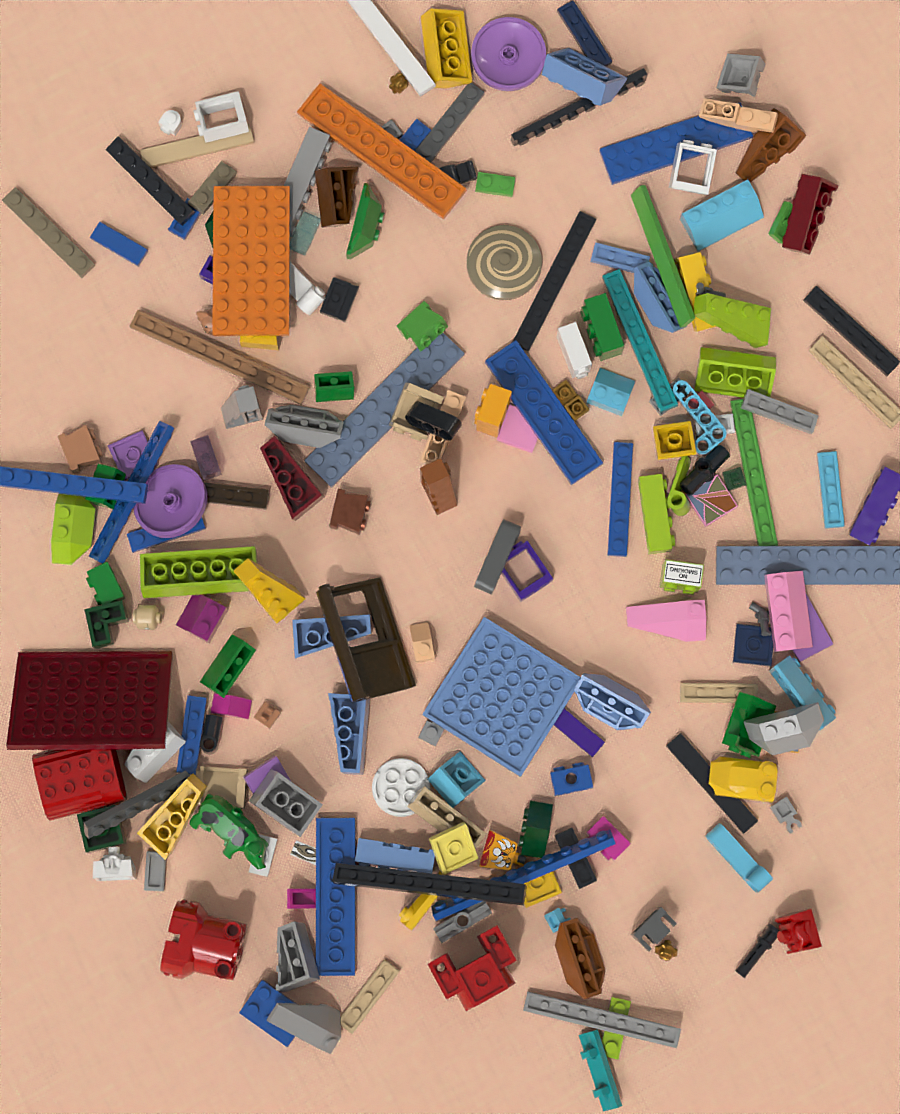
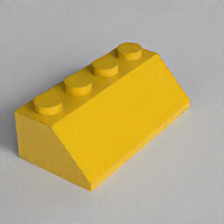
[421,8,472,89]

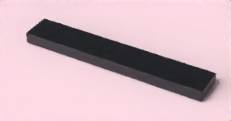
[803,286,900,376]
[666,733,758,834]

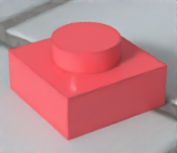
[688,391,714,417]

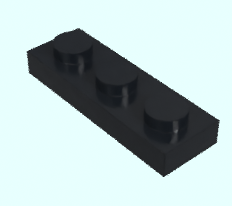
[555,828,597,889]

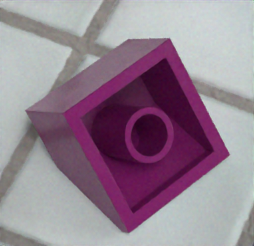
[176,595,228,643]

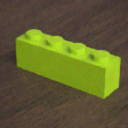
[638,474,675,555]

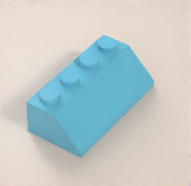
[680,180,764,251]
[769,655,836,731]

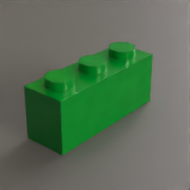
[200,634,256,698]

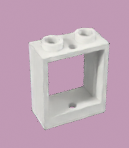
[193,91,249,143]
[668,140,717,195]

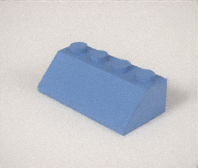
[542,48,627,106]

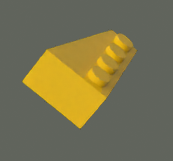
[673,252,717,332]
[137,774,207,860]

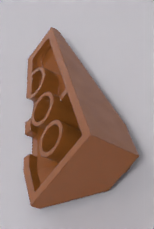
[735,108,807,182]

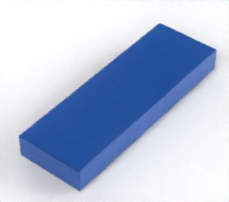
[90,221,148,267]

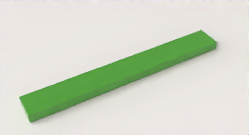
[631,185,695,328]
[730,399,778,546]

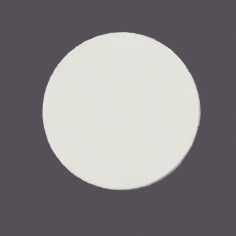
[372,758,430,817]

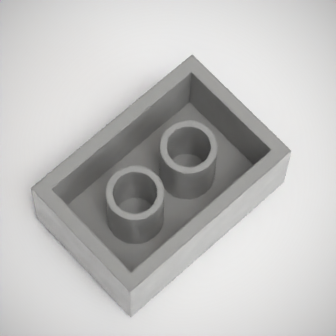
[249,769,323,837]

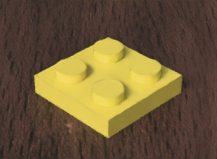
[429,822,478,875]

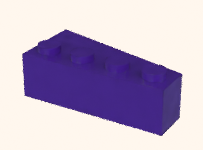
[849,466,900,546]

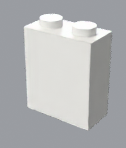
[556,322,592,379]

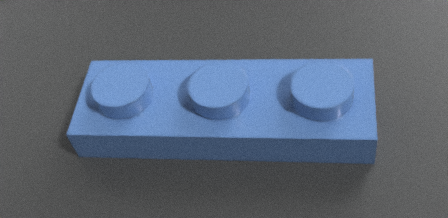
[590,242,650,273]

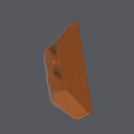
[555,918,606,999]

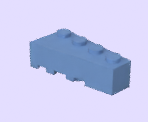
[355,838,435,874]

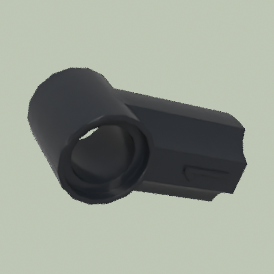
[200,715,223,755]

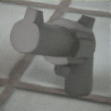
[696,283,726,297]
[749,602,772,636]

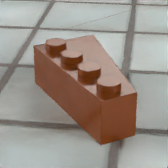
[420,458,457,515]

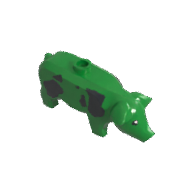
[189,794,269,870]

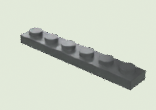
[415,83,485,163]
[84,770,190,839]

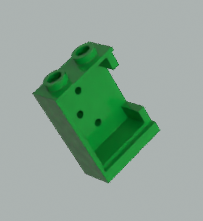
[722,692,776,758]

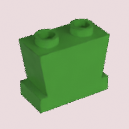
[397,301,448,352]

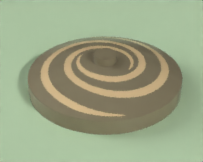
[467,225,542,300]

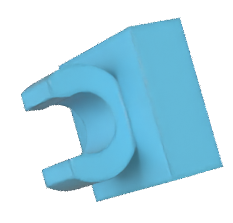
[544,908,571,933]

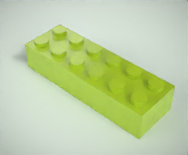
[140,546,258,598]

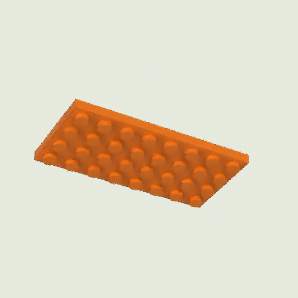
[212,186,290,336]

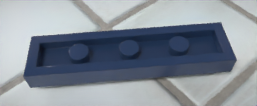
[557,0,612,67]

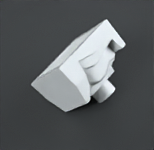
[93,847,137,881]

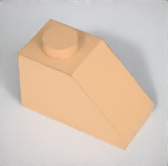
[409,622,435,664]

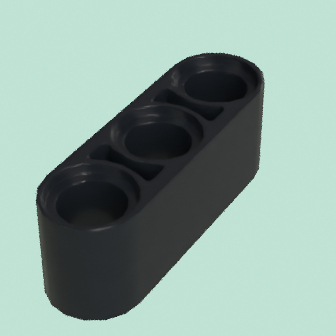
[405,401,462,441]

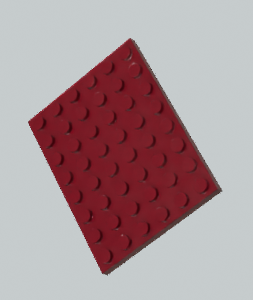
[6,651,173,750]

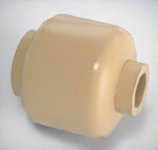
[133,605,162,630]

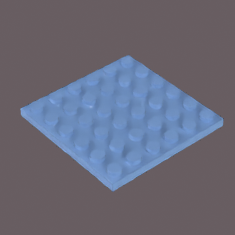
[422,617,581,777]

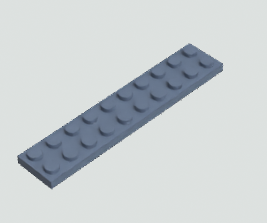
[304,333,465,488]
[716,546,900,585]

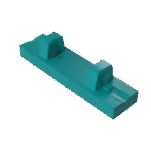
[579,1029,622,1111]

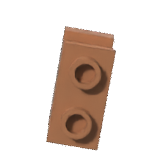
[58,425,103,474]

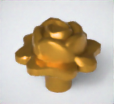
[389,73,408,94]
[655,940,678,961]

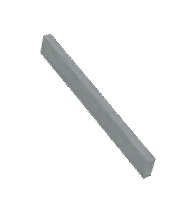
[523,991,681,1048]

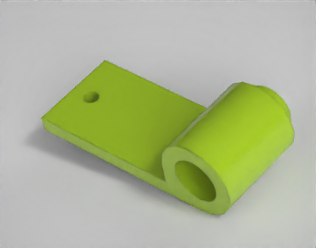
[667,456,691,516]

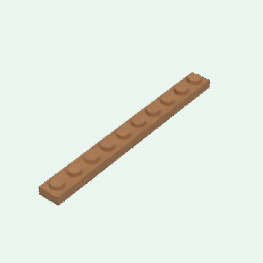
[129,310,309,405]

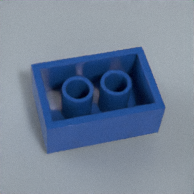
[239,980,298,1047]

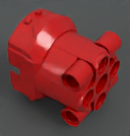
[160,899,247,980]

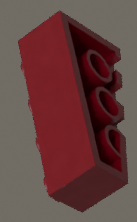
[782,174,839,255]
[260,436,325,521]

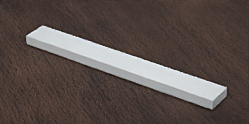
[346,0,436,97]

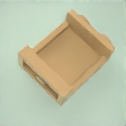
[389,383,444,442]
[196,766,248,809]

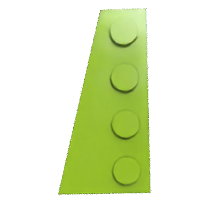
[693,293,771,348]

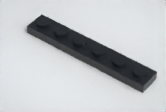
[105,136,195,226]

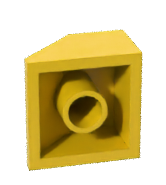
[653,421,696,460]

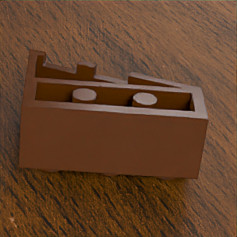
[315,166,358,228]

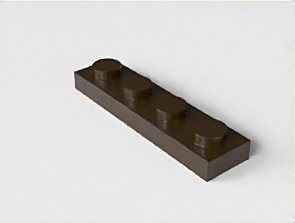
[204,482,269,510]

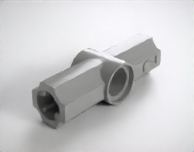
[433,901,492,943]

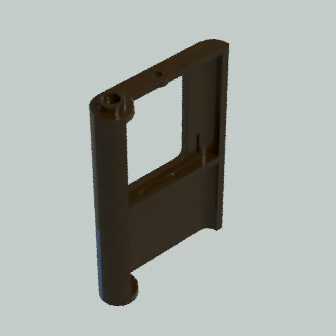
[316,577,416,703]

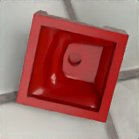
[775,909,822,954]

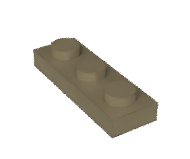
[188,161,237,215]

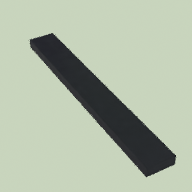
[512,211,597,351]

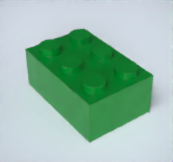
[580,293,624,361]

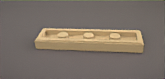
[680,683,758,703]
[340,959,400,1034]

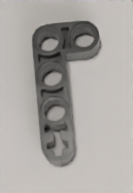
[474,519,521,595]

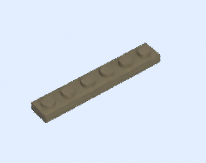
[2,187,95,278]

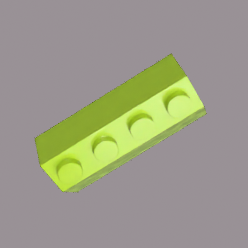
[694,347,776,398]

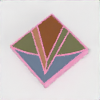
[685,474,738,527]

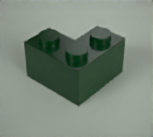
[84,601,129,649]
[518,800,553,858]

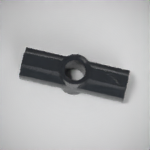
[679,445,730,496]

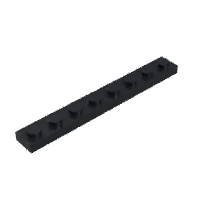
[511,68,647,146]

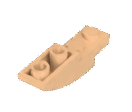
[699,98,778,133]
[420,390,467,464]

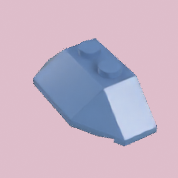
[634,262,687,333]
[574,673,651,730]

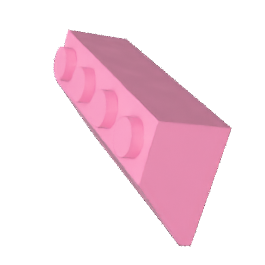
[764,571,813,652]

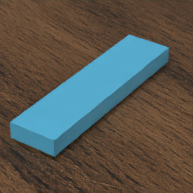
[817,451,845,529]

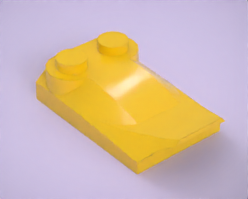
[709,756,778,803]
[399,870,443,931]

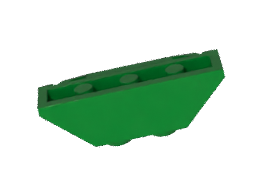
[346,183,385,260]

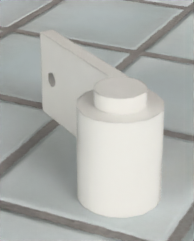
[290,262,325,316]

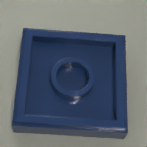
[732,624,773,667]

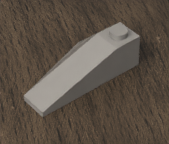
[267,1003,341,1054]

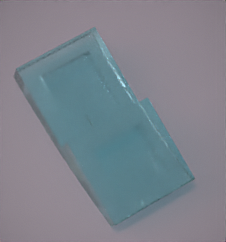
[290,211,321,256]

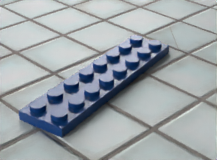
[599,102,753,185]
[485,341,603,486]
[316,818,355,976]

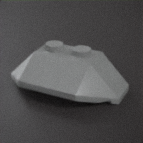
[265,404,344,448]
[744,702,824,755]

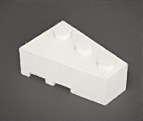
[124,721,186,783]

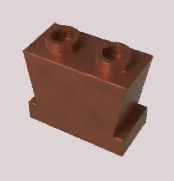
[329,489,371,535]

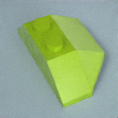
[51,494,96,565]

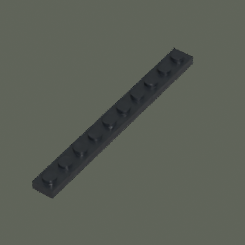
[332,863,527,906]

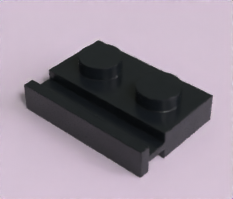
[320,277,359,323]

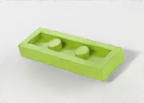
[602,997,631,1060]

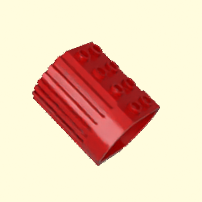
[32,749,127,821]

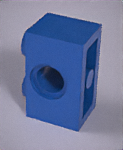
[550,762,593,796]

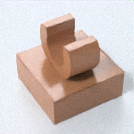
[254,702,281,729]

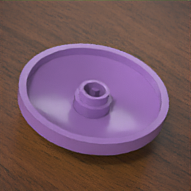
[471,17,546,91]
[133,464,207,538]

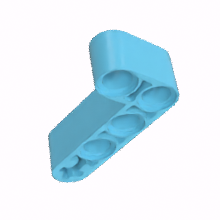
[672,380,727,455]
[705,823,773,893]

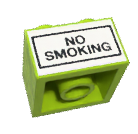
[659,560,704,595]

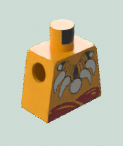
[479,830,527,871]

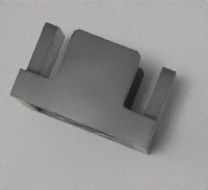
[631,907,677,952]

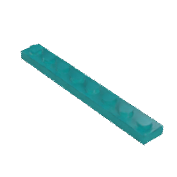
[602,269,678,413]

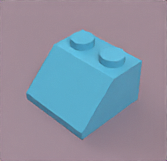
[587,368,635,416]
[427,751,486,808]

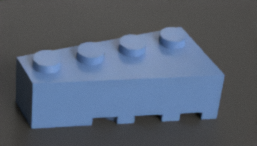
[292,614,372,658]
[328,693,370,775]

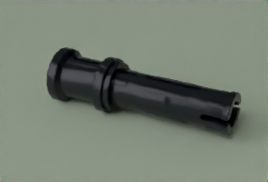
[735,923,779,978]

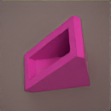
[210,694,252,719]
[287,889,316,909]

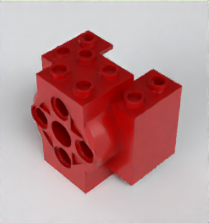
[427,925,517,1011]

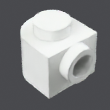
[158,110,182,136]

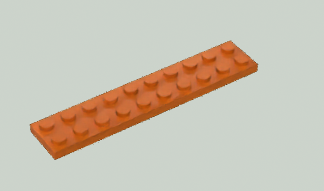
[297,83,467,220]

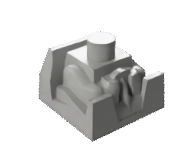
[716,53,765,97]

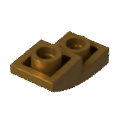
[552,380,590,421]

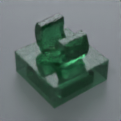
[722,467,746,491]

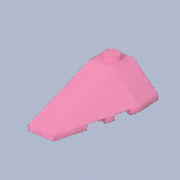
[626,600,706,642]

